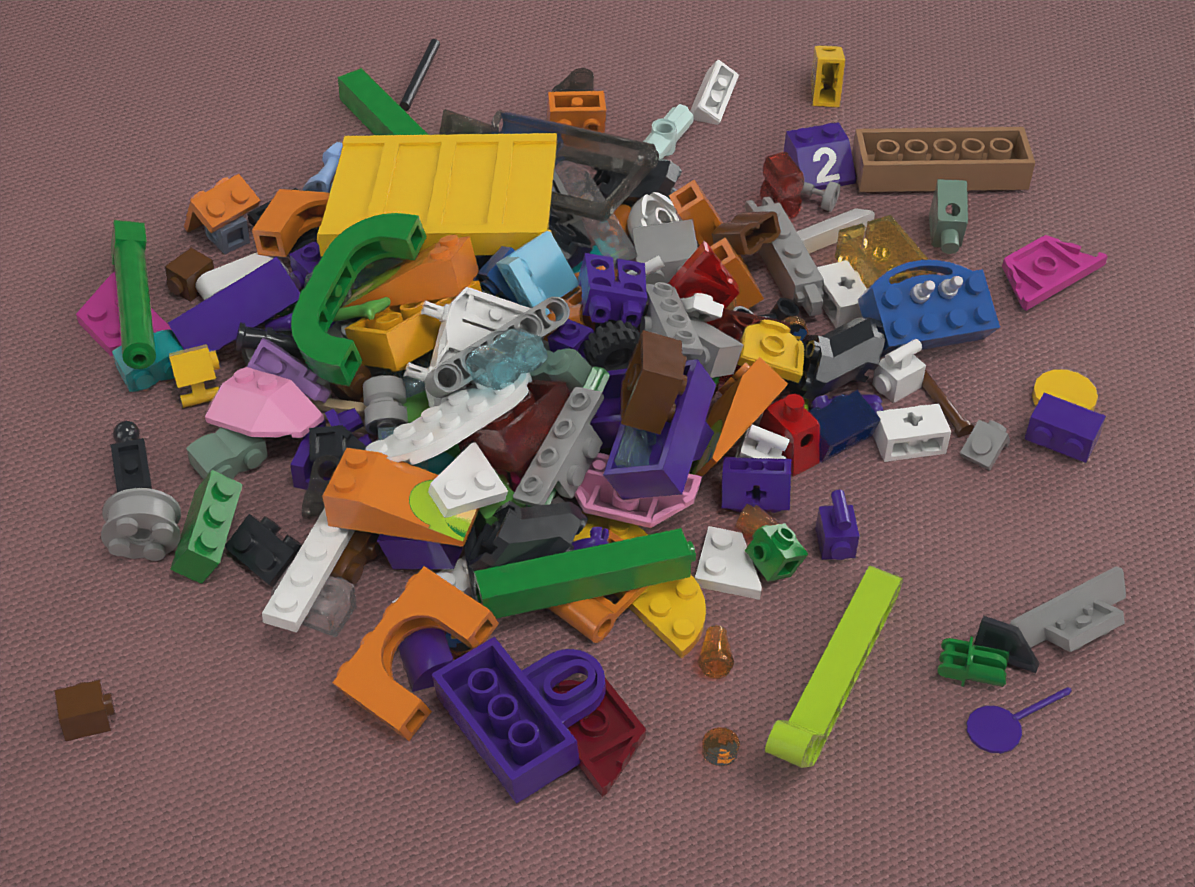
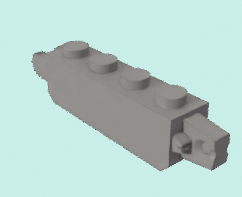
[745,197,824,316]

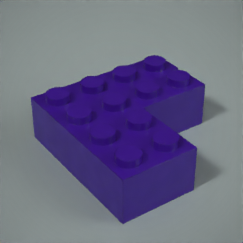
[590,359,716,500]

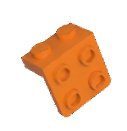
[184,174,261,233]

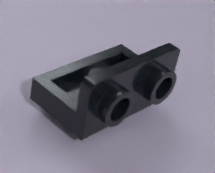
[225,514,302,588]

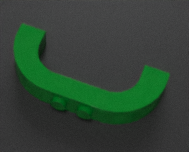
[291,213,427,386]

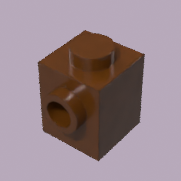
[165,247,214,302]
[54,680,115,741]

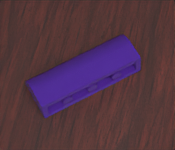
[168,257,300,352]

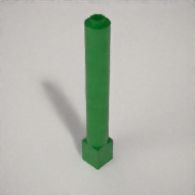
[111,220,156,369]

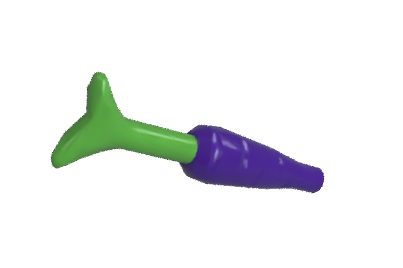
[265,297,391,331]

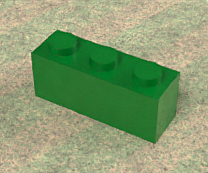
[170,470,243,584]

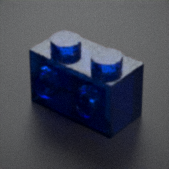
[809,390,881,463]

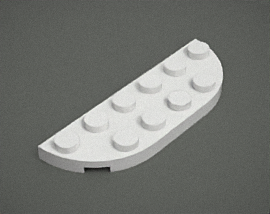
[366,358,532,465]

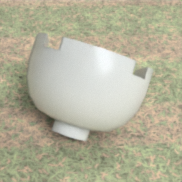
[627,192,683,242]

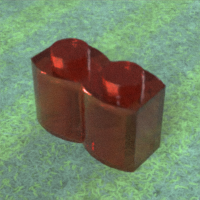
[760,151,805,219]

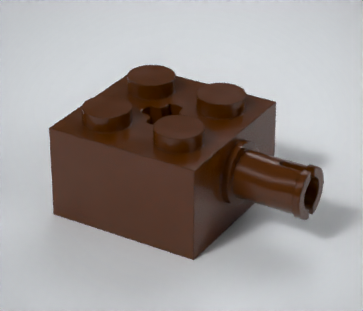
[621,330,687,435]

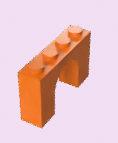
[669,180,764,309]
[252,189,373,265]
[332,566,499,741]

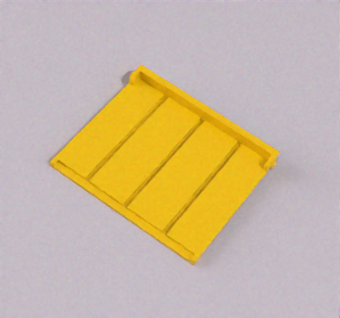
[317,133,557,257]

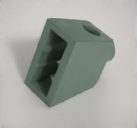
[929,179,968,254]

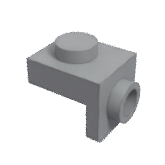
[960,419,1011,470]

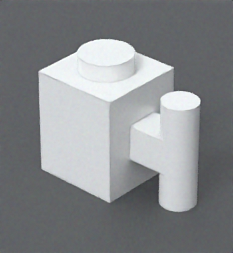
[872,339,926,403]
[735,424,789,459]

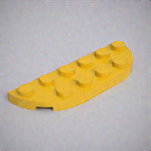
[573,511,706,658]

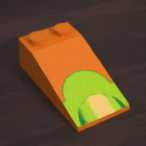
[342,235,479,308]
[689,357,788,476]
[322,448,480,547]

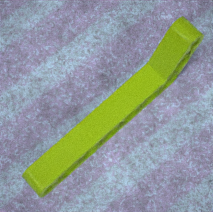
[765,566,903,768]

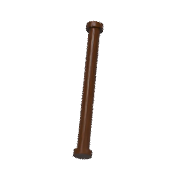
[913,354,974,438]

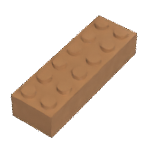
[852,127,1035,192]

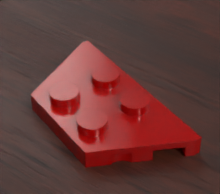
[638,242,740,332]

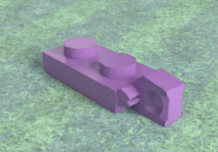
[247,338,331,403]

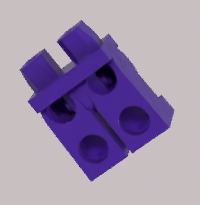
[578,253,648,328]

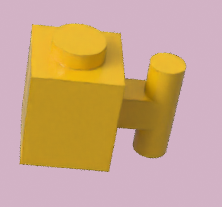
[169,344,220,408]

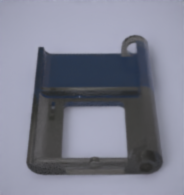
[491,110,659,222]

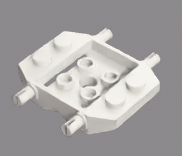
[404,287,550,434]

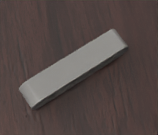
[425,297,570,398]

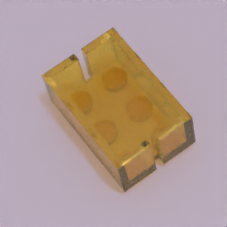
[835,215,937,288]

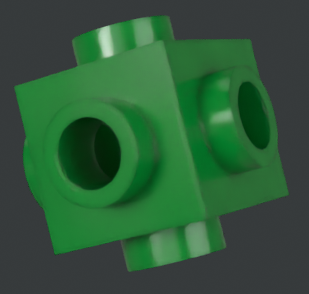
[745,523,808,581]

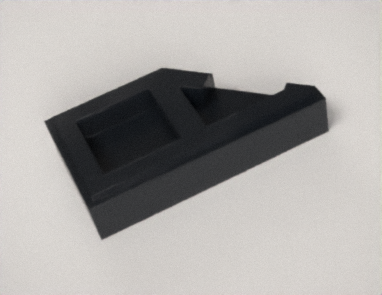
[309,425,367,463]
[974,615,1040,673]

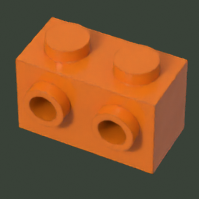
[547,91,606,136]

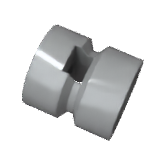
[363,375,408,436]

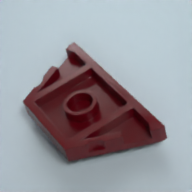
[552,678,646,797]

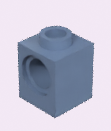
[204,216,250,255]

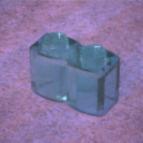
[465,328,548,390]

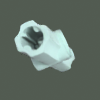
[633,104,694,159]

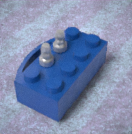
[858,260,1000,357]

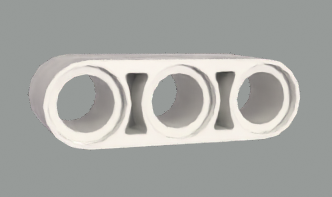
[196,252,289,300]

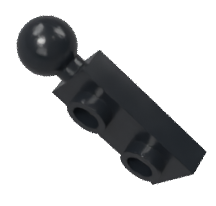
[110,421,152,493]

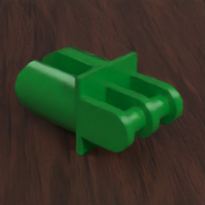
[938,636,1009,687]

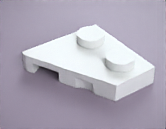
[428,442,508,518]
[695,526,762,600]

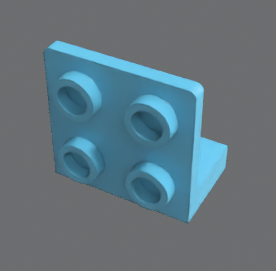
[496,231,578,316]

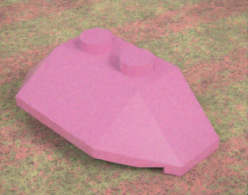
[205,367,325,438]
[574,453,702,528]

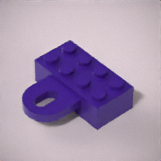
[432,637,606,804]

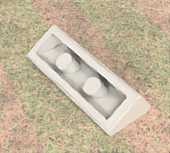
[690,60,739,125]
[797,208,875,253]

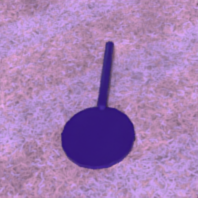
[966,687,1072,754]

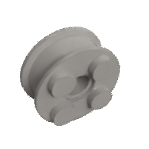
[101,488,181,561]

